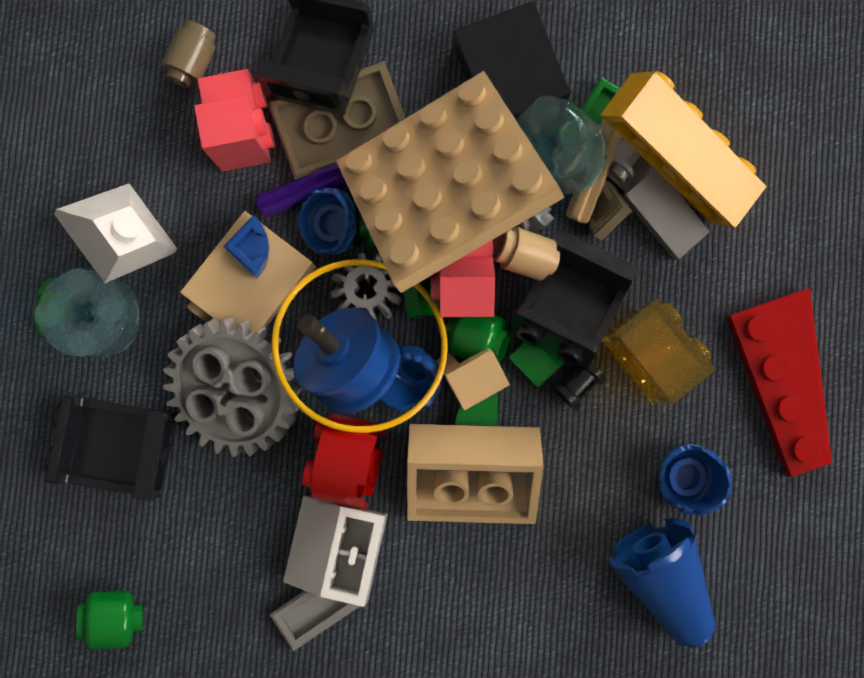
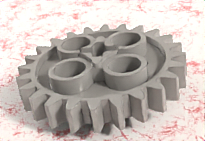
[163,317,303,457]

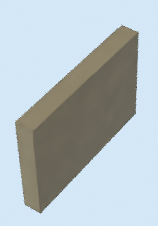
[267,61,406,180]

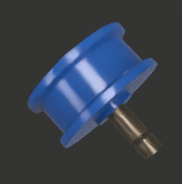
[294,308,400,414]

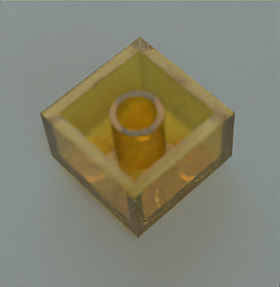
[602,298,716,405]

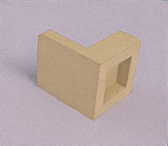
[436,348,510,410]

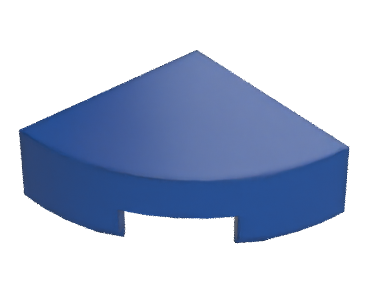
[223,215,270,278]

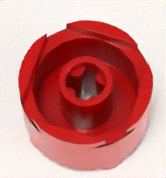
[302,413,385,511]

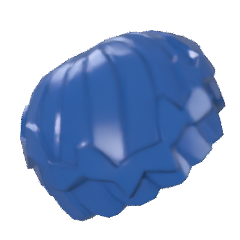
[297,188,358,255]
[379,345,443,412]
[658,444,732,515]

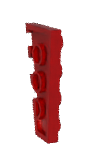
[725,288,832,477]

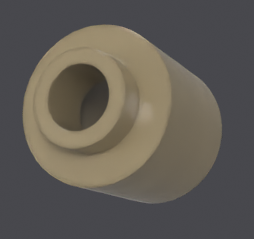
[160,20,216,88]

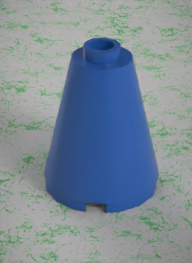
[609,518,716,647]

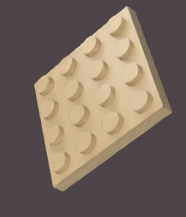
[336,71,564,293]

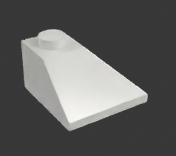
[54,184,177,283]

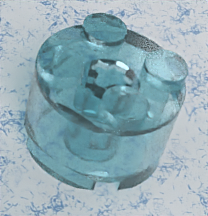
[516,95,607,195]
[34,268,141,358]

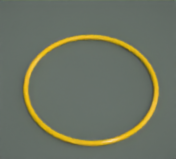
[272,259,448,433]

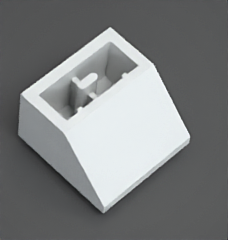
[283,495,388,607]

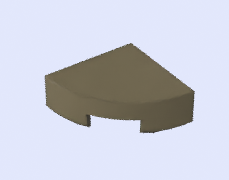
[589,180,632,240]

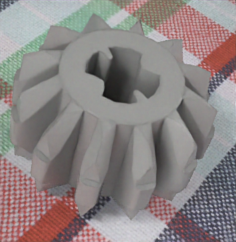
[331,253,402,322]

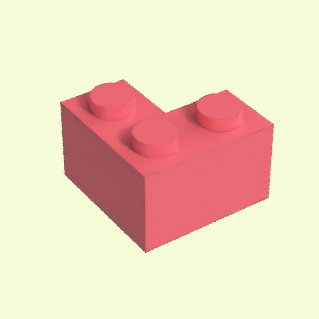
[194,69,275,172]
[431,240,495,317]

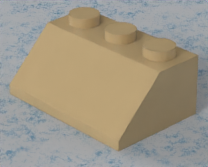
[407,424,544,524]

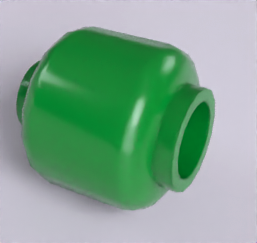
[446,314,511,363]
[76,590,143,650]

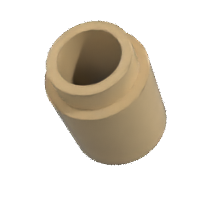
[493,227,560,281]

